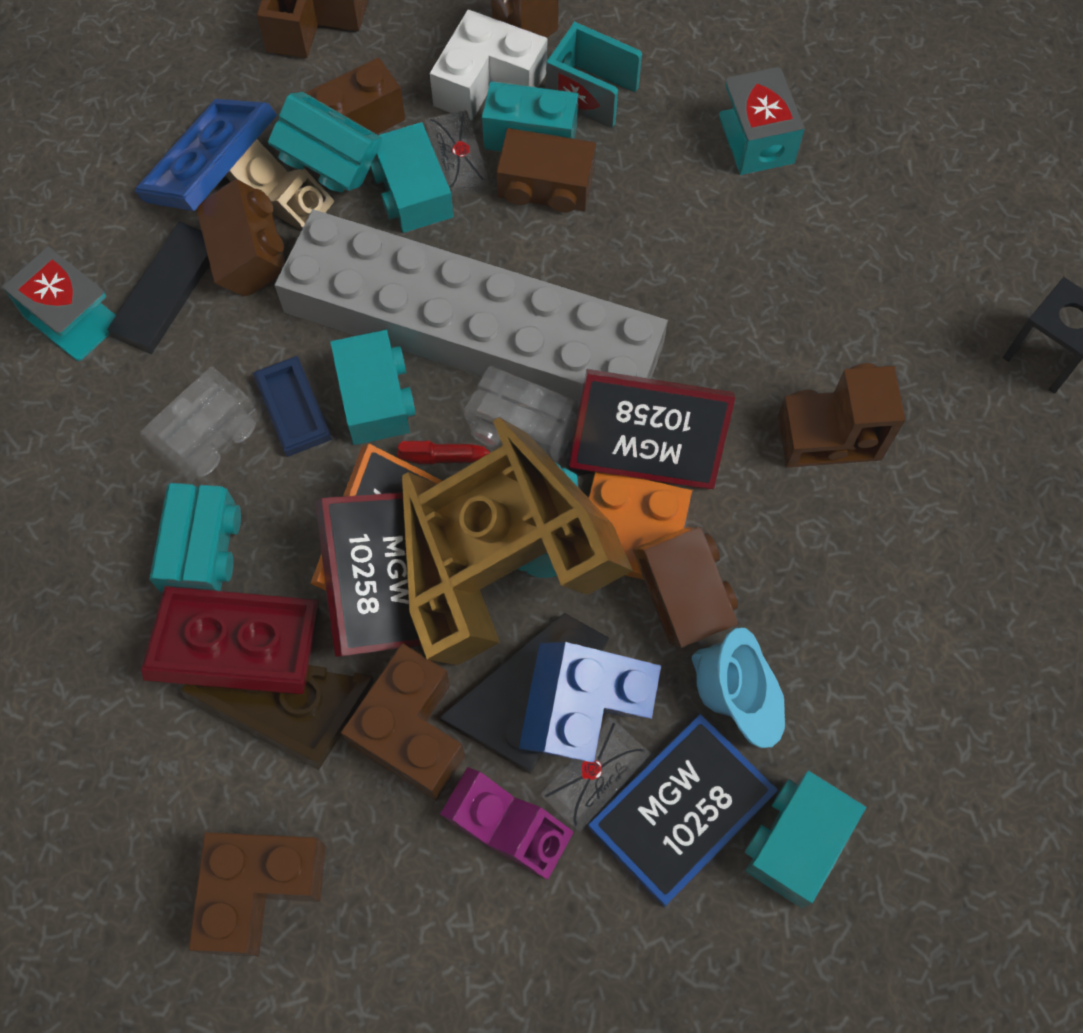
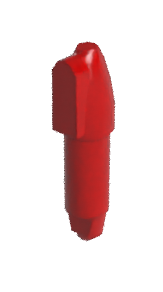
[397,441,490,465]

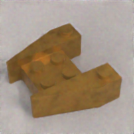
[402,417,633,665]

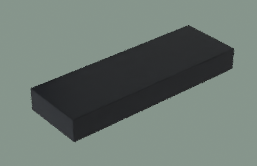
[107,221,210,354]

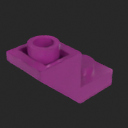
[440,767,574,880]

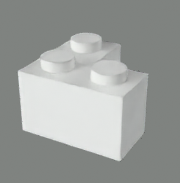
[430,9,548,120]

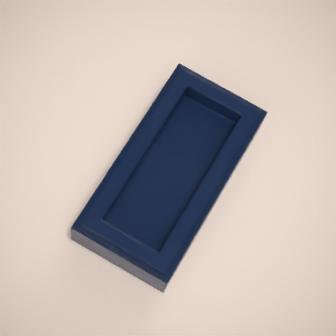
[253,356,332,457]

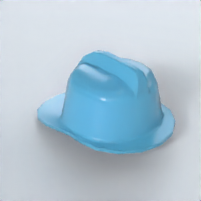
[692,628,785,748]

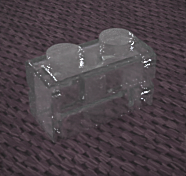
[139,366,259,484]
[464,366,579,464]

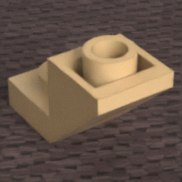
[225,139,335,230]

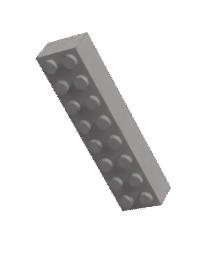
[275,209,668,408]

